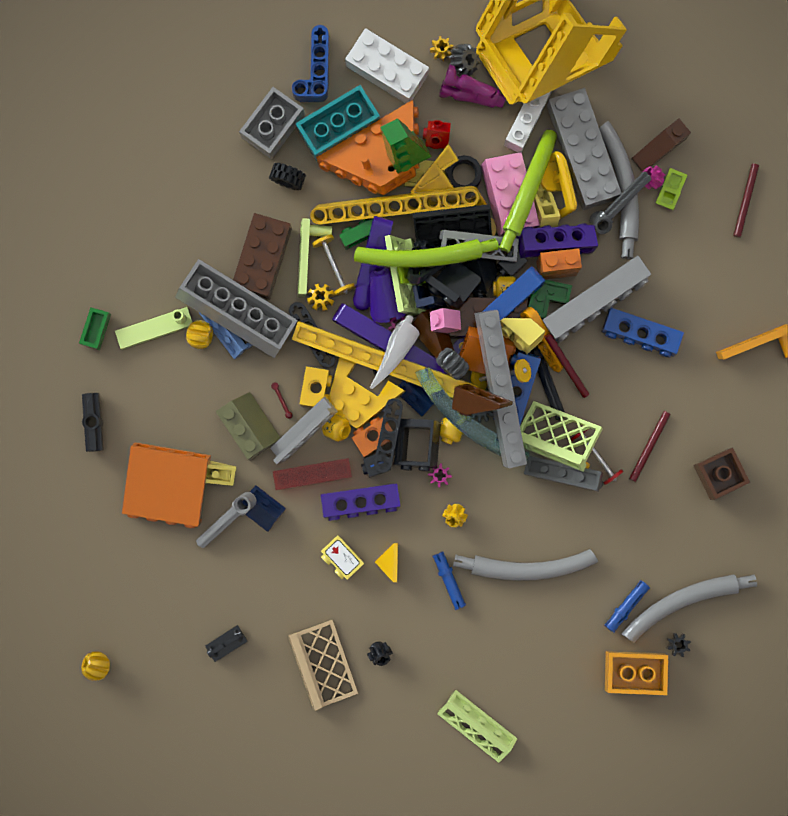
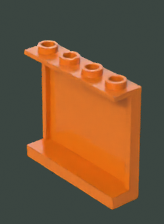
[122,442,211,528]

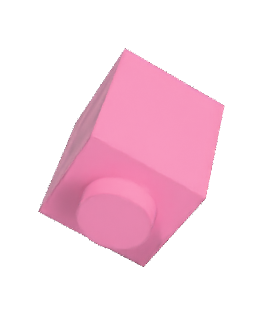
[430,308,461,333]

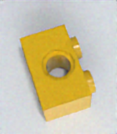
[299,366,332,408]

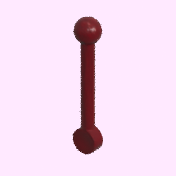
[271,382,293,419]

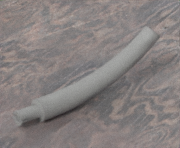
[599,121,639,259]
[453,549,598,581]
[622,574,757,643]

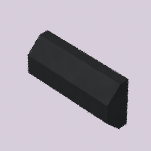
[413,204,492,246]

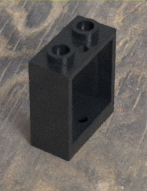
[394,419,441,472]

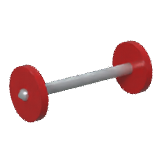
[570,429,624,485]

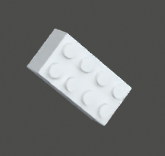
[345,28,429,103]

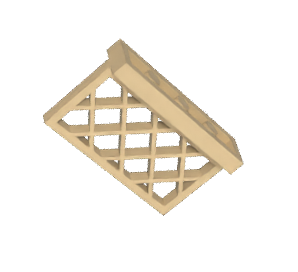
[287,620,358,710]

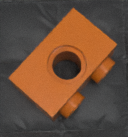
[351,416,393,458]

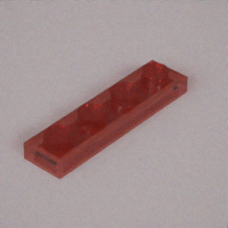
[273,458,352,491]

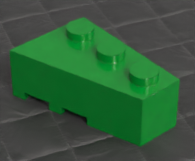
[380,118,432,174]

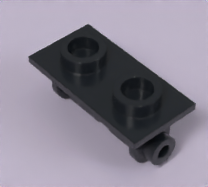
[205,625,248,662]

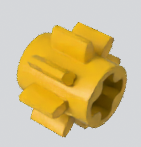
[430,36,453,61]
[442,504,468,527]

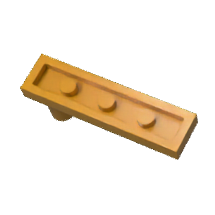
[716,324,788,360]

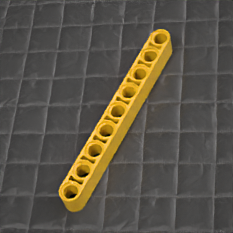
[310,186,480,224]

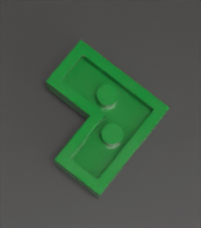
[528,279,572,319]

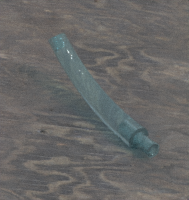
[415,367,529,461]

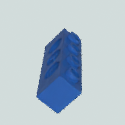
[601,308,684,358]
[493,350,541,425]

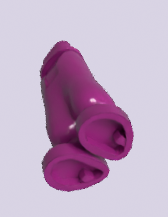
[439,65,506,108]

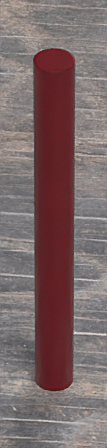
[733,163,759,238]
[544,333,589,398]
[629,411,671,482]

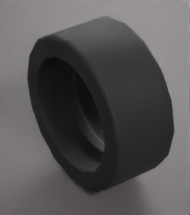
[446,155,482,193]

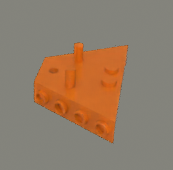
[316,100,419,195]

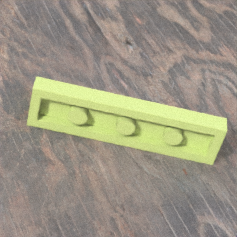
[437,690,517,763]

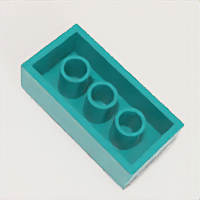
[295,85,380,161]

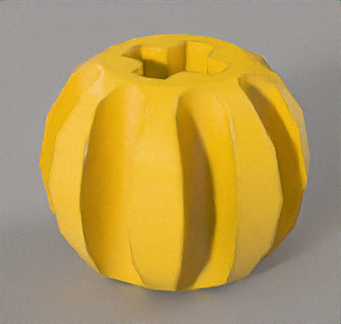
[307,283,335,311]
[186,320,213,349]
[81,652,110,681]

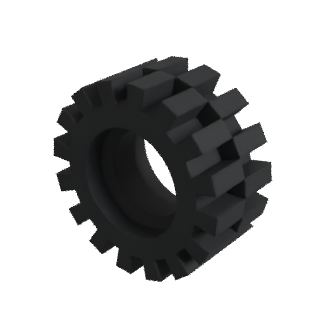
[269,163,306,190]

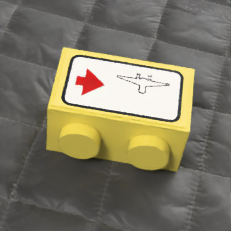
[321,535,365,580]

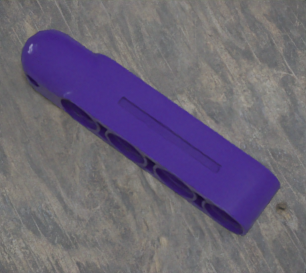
[353,216,393,310]

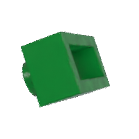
[339,218,373,250]
[79,307,111,350]

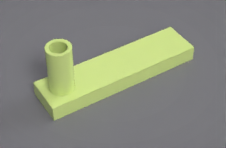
[297,218,332,297]
[115,307,193,350]

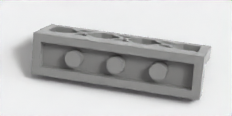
[439,230,519,262]
[270,397,338,464]

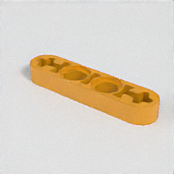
[520,307,564,372]

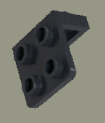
[425,263,481,309]

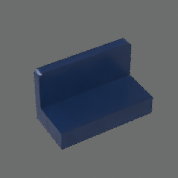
[412,284,447,310]
[398,380,442,417]
[242,485,286,532]

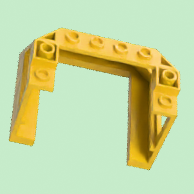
[476,0,627,104]

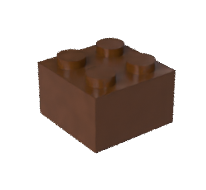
[693,447,750,500]

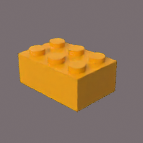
[605,651,668,695]

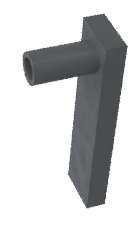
[524,455,603,492]

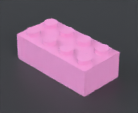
[481,152,540,237]

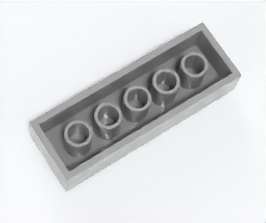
[547,88,622,211]
[542,256,651,344]
[175,259,298,358]

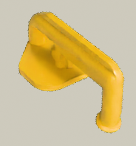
[541,151,577,219]

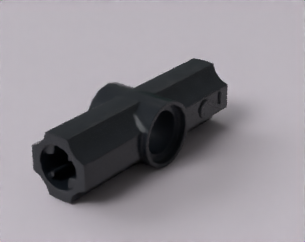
[82,393,103,452]

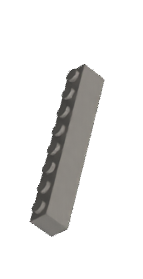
[474,309,527,468]

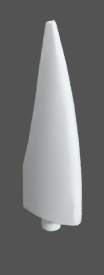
[370,315,420,389]

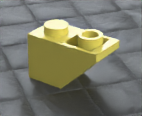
[500,318,545,354]

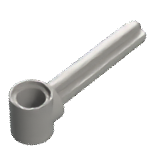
[196,492,256,548]

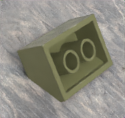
[216,392,281,460]

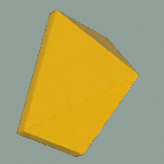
[375,543,398,582]

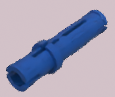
[432,551,466,610]
[604,580,650,633]

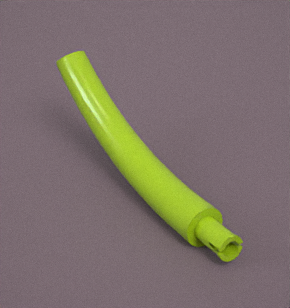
[499,130,557,252]
[354,238,499,267]

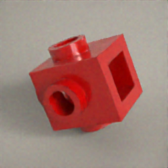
[423,120,451,149]

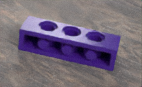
[517,223,598,258]
[320,483,401,521]

